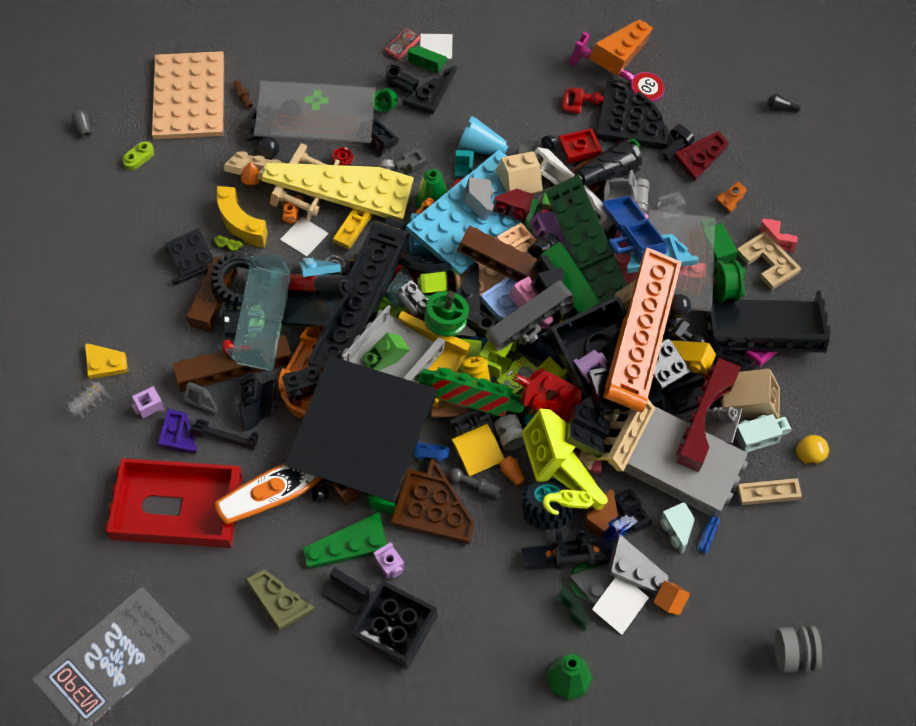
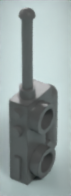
[398,280,428,317]

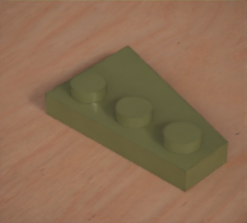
[246,569,315,631]

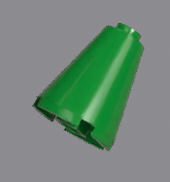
[415,169,448,209]

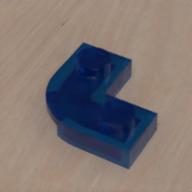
[602,515,638,542]

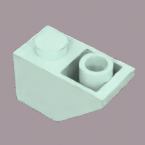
[660,502,694,553]

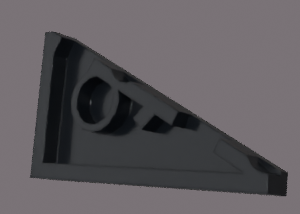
[403,66,457,114]
[456,262,481,329]

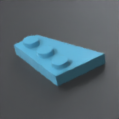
[299,258,341,277]

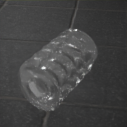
[63,377,108,418]

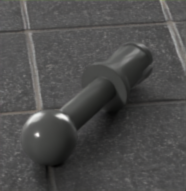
[448,468,503,499]

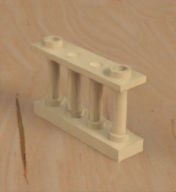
[270,143,340,222]
[577,399,655,471]

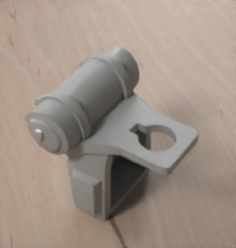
[604,170,650,214]

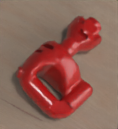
[562,88,604,114]

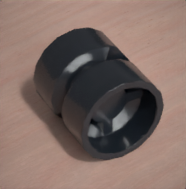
[527,233,561,259]

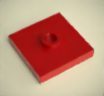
[558,128,602,163]

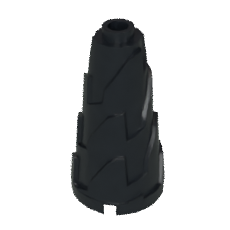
[574,138,642,186]

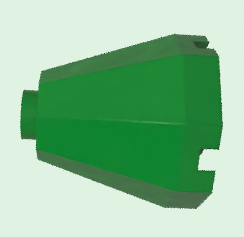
[546,654,593,701]

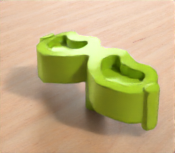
[214,235,243,251]

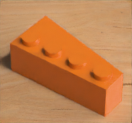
[589,20,653,76]

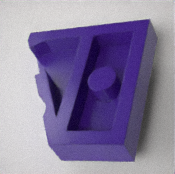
[158,409,197,454]

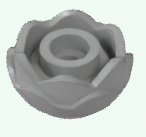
[325,255,346,275]

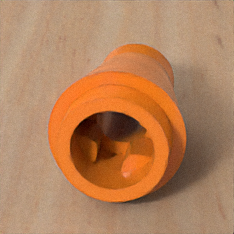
[499,456,526,487]

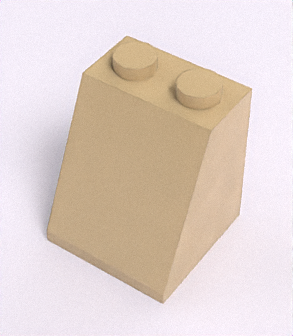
[721,369,780,419]

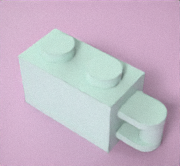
[735,414,792,453]

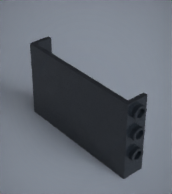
[703,288,830,353]

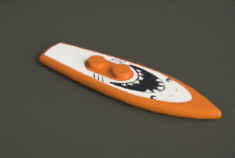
[214,463,322,524]

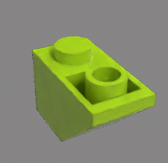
[418,271,448,293]

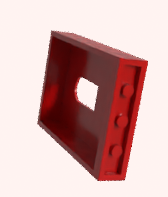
[105,458,243,548]

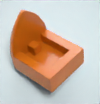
[241,162,260,185]

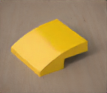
[451,424,504,476]

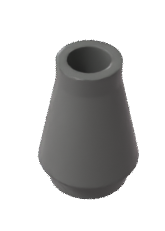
[71,111,92,138]

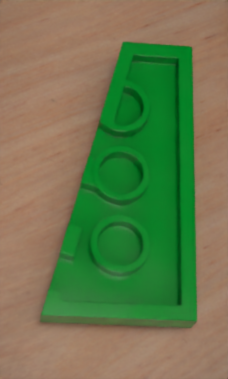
[303,512,387,569]

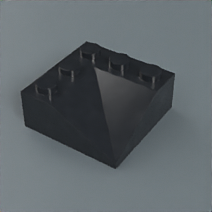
[351,580,438,670]

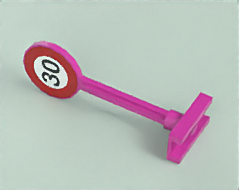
[569,32,665,102]

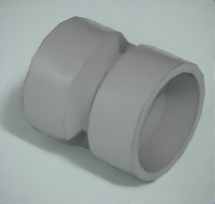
[494,414,525,451]

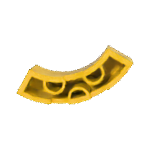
[217,186,267,248]

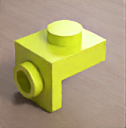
[538,356,567,380]

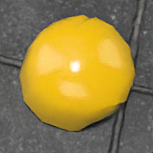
[796,435,829,464]

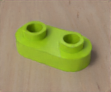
[122,141,154,170]

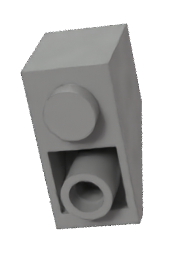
[465,177,494,220]

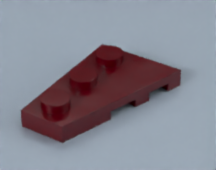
[674,131,729,181]

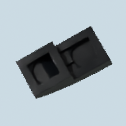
[614,488,652,533]

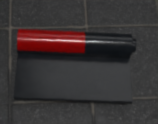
[266,274,354,328]

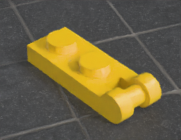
[333,208,374,250]

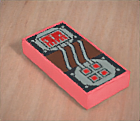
[386,28,420,60]

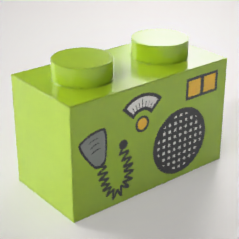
[496,357,539,394]

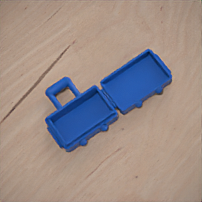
[602,196,668,259]

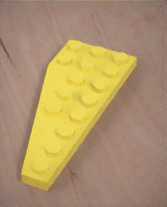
[262,163,414,221]

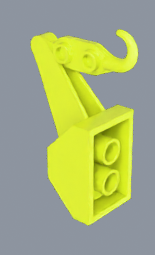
[521,409,608,515]

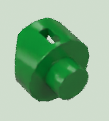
[371,88,398,113]

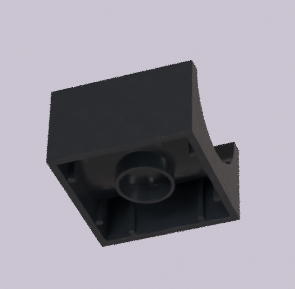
[540,295,627,401]

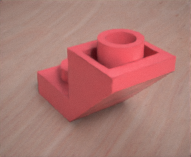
[759,219,798,253]

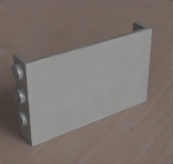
[608,406,748,517]

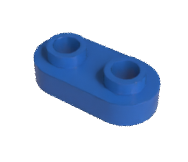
[413,443,449,461]

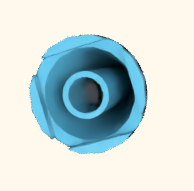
[458,116,508,156]

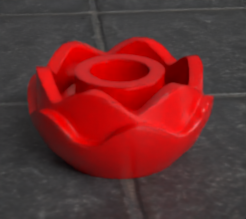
[331,147,354,166]

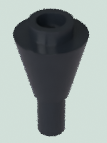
[767,93,801,112]

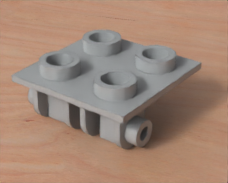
[705,407,743,443]

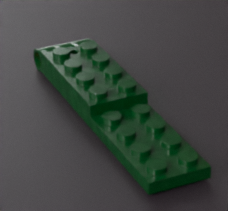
[545,175,627,303]

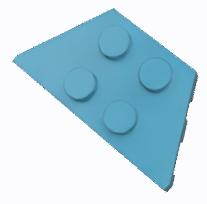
[627,234,699,273]

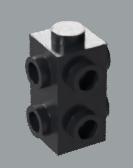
[282,365,322,402]

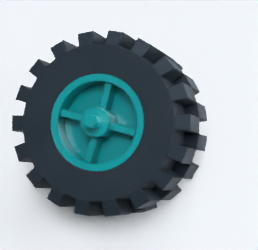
[522,478,573,531]

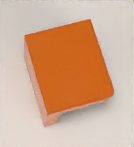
[654,580,691,615]

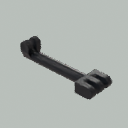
[189,419,259,449]

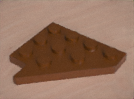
[391,459,475,544]

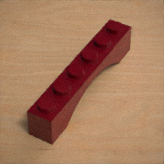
[676,358,741,472]

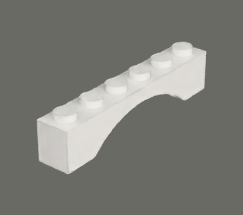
[534,147,614,232]

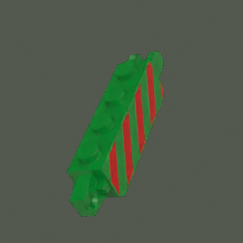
[418,367,525,417]

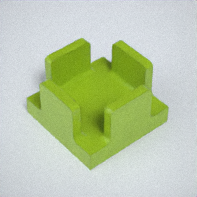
[479,340,517,378]

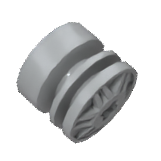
[775,626,822,673]

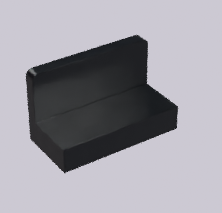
[322,567,370,615]

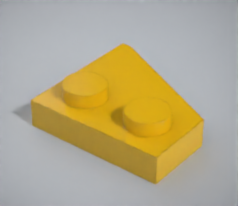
[85,344,128,379]

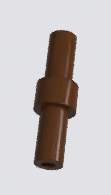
[233,80,253,109]

